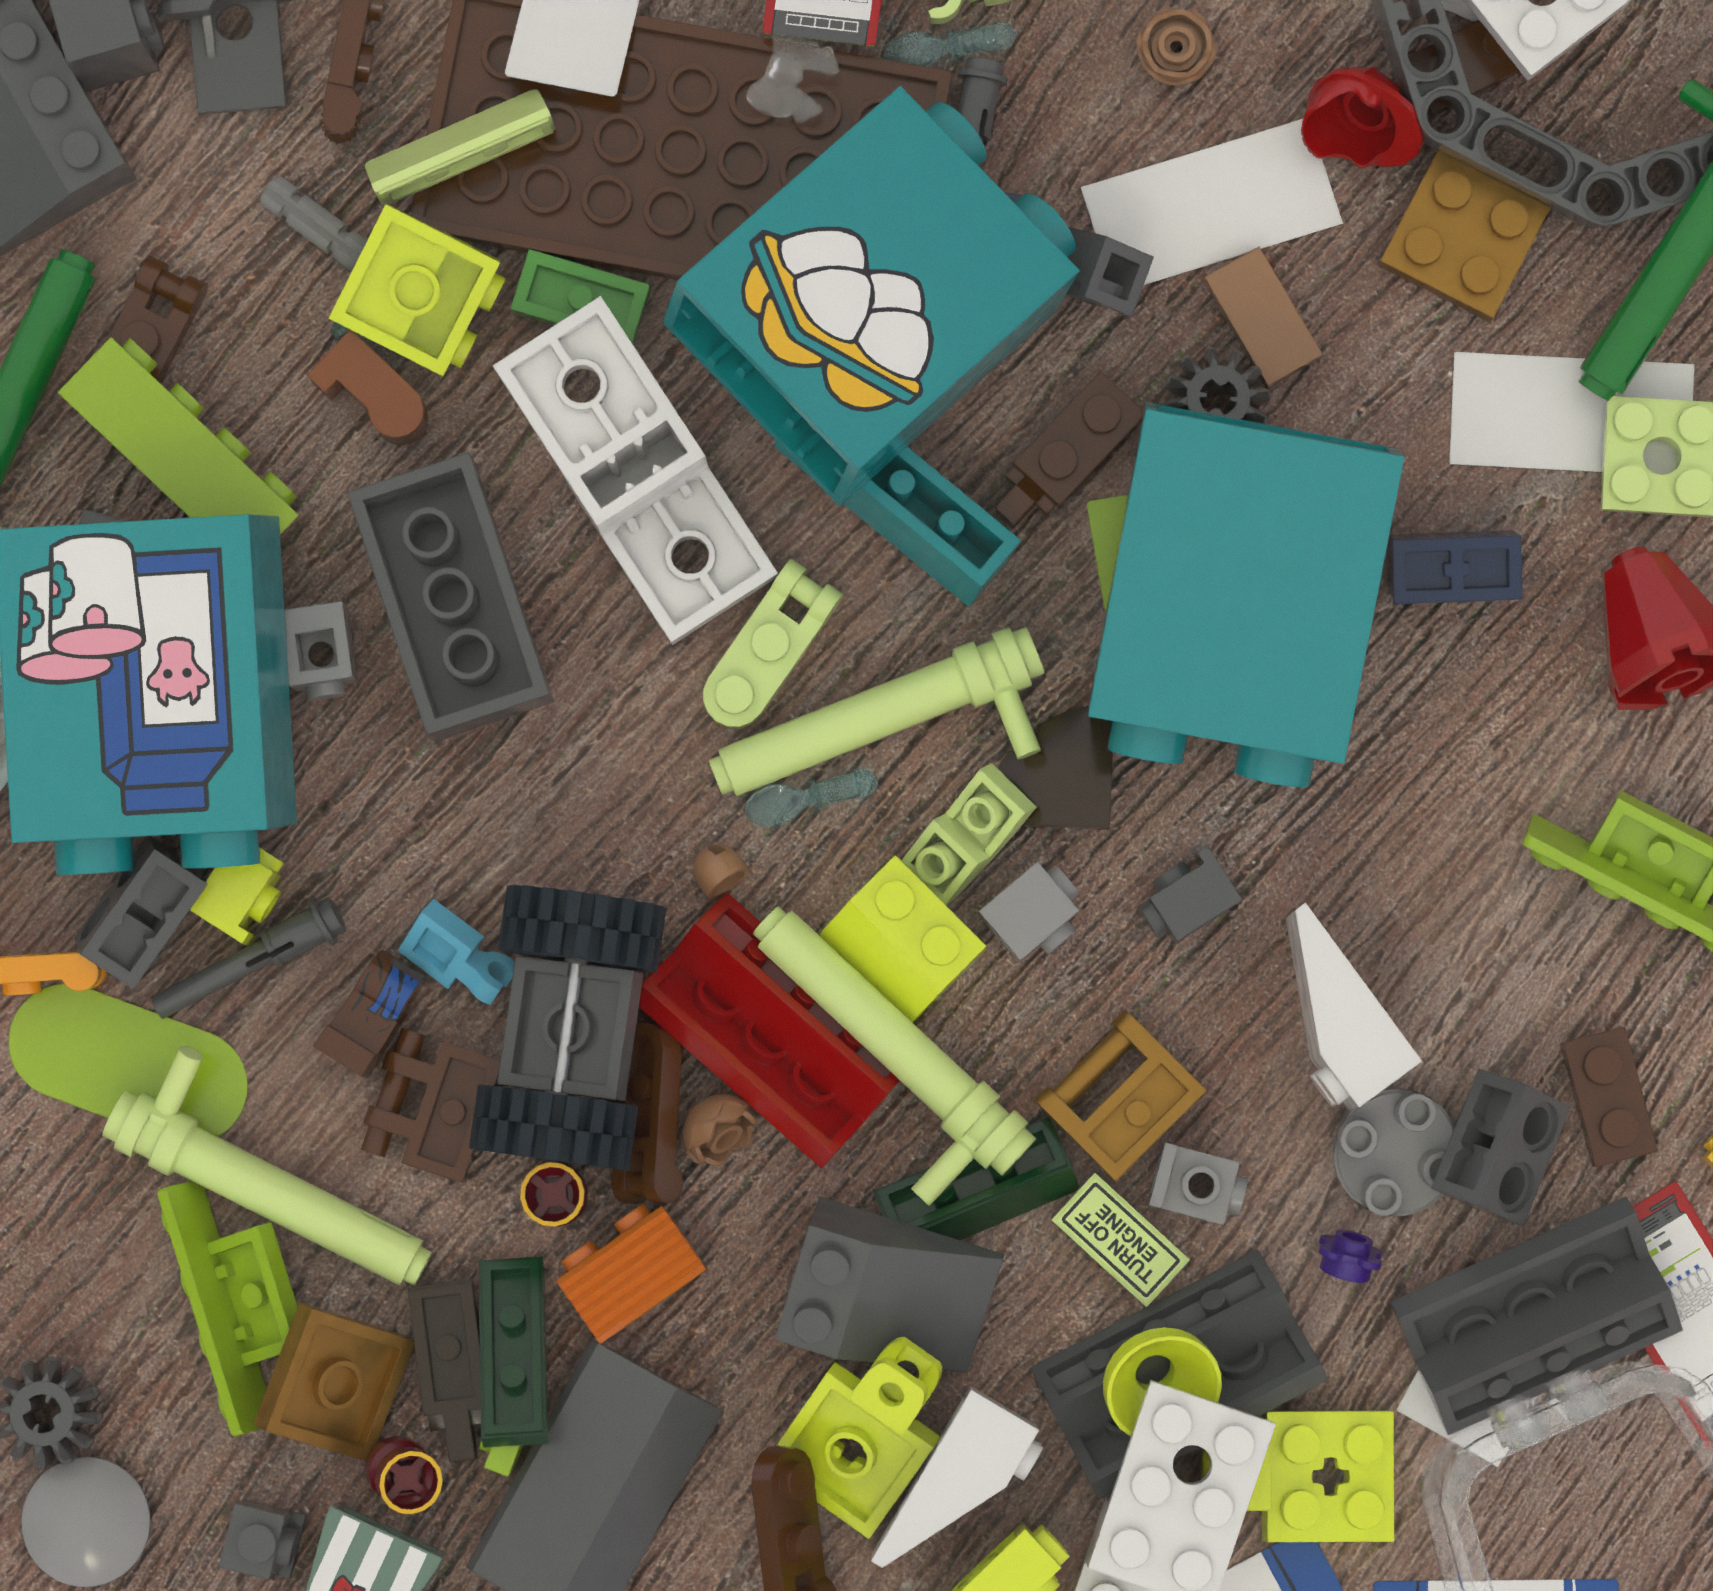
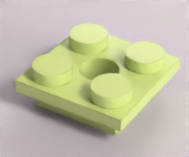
[1600,396,1713,518]

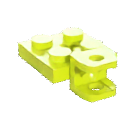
[777,1337,942,1539]
[1201,1410,1394,1542]

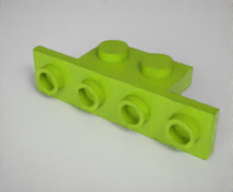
[1522,790,1713,952]
[157,1181,298,1437]

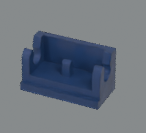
[1386,530,1522,604]

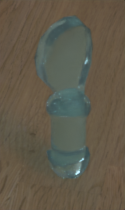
[883,21,1016,67]
[745,769,878,826]

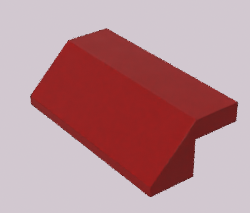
[639,892,900,1169]

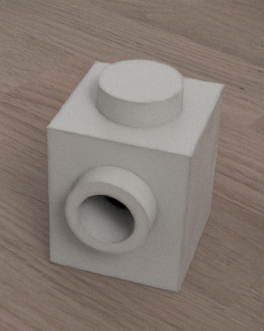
[978,861,1080,963]

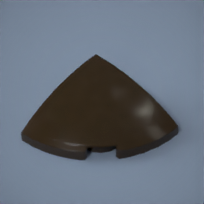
[997,706,1113,830]

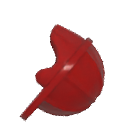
[1301,67,1425,168]

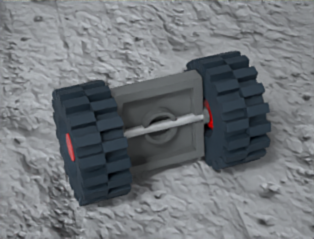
[469,885,666,1171]

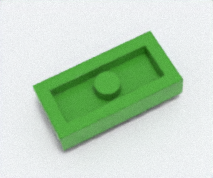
[510,249,651,346]

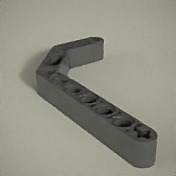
[1371,0,1713,228]

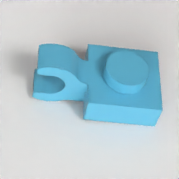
[398,899,515,1005]

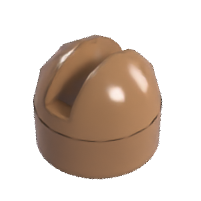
[693,843,750,900]

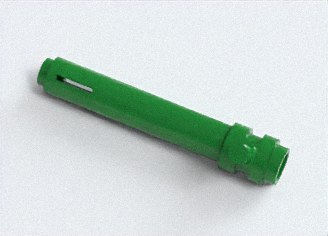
[1578,79,1713,401]
[0,249,96,488]

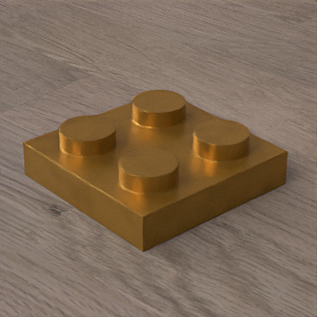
[1378,150,1551,323]
[253,1302,414,1461]

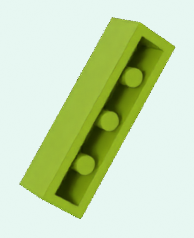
[57,337,298,534]

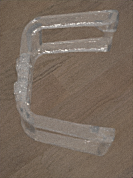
[1420,1361,1713,1591]

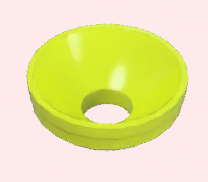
[1103,1327,1222,1437]

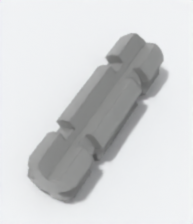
[260,176,367,272]

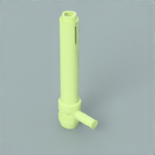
[709,626,1045,796]
[753,906,1036,1206]
[102,1046,432,1286]

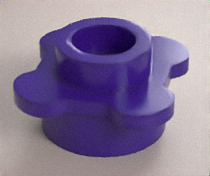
[1318,1230,1382,1283]

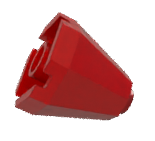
[1603,547,1713,710]

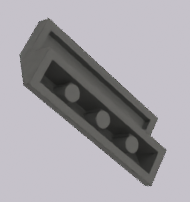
[1390,1197,1683,1435]
[1030,1249,1328,1500]
[466,1339,723,1591]

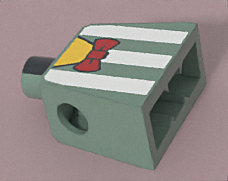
[306,1503,448,1591]

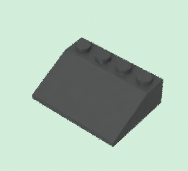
[0,0,137,256]

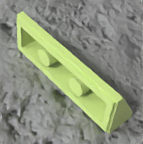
[365,89,555,205]

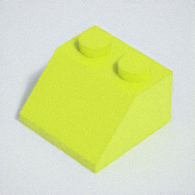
[819,855,986,1023]

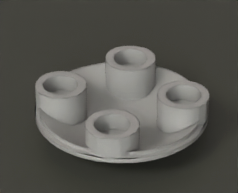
[1333,1088,1455,1216]
[21,1457,152,1587]

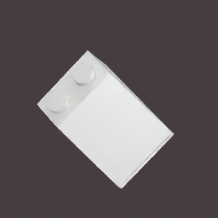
[1286,903,1422,1110]
[871,1386,1043,1568]

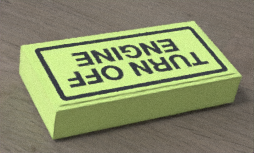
[1051,1173,1190,1307]

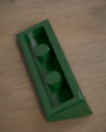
[873,1117,1079,1240]

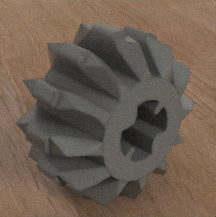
[1163,347,1271,424]
[0,1357,104,1468]

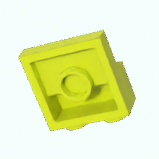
[328,203,506,376]
[950,1521,1070,1591]

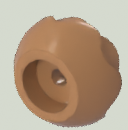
[1137,7,1217,86]
[682,1094,757,1166]

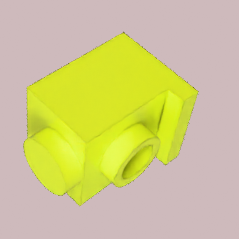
[190,847,284,946]

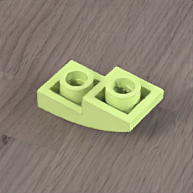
[901,763,1036,906]

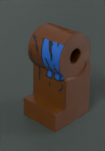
[313,949,426,1078]

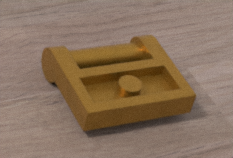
[1033,1009,1207,1182]

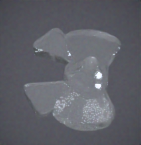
[746,34,839,124]

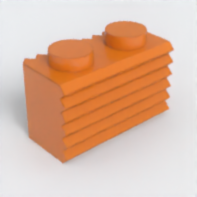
[556,1203,708,1344]

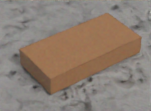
[1203,246,1323,389]

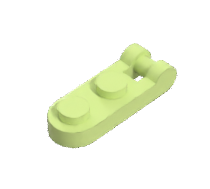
[703,559,844,729]

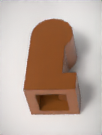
[307,330,429,445]

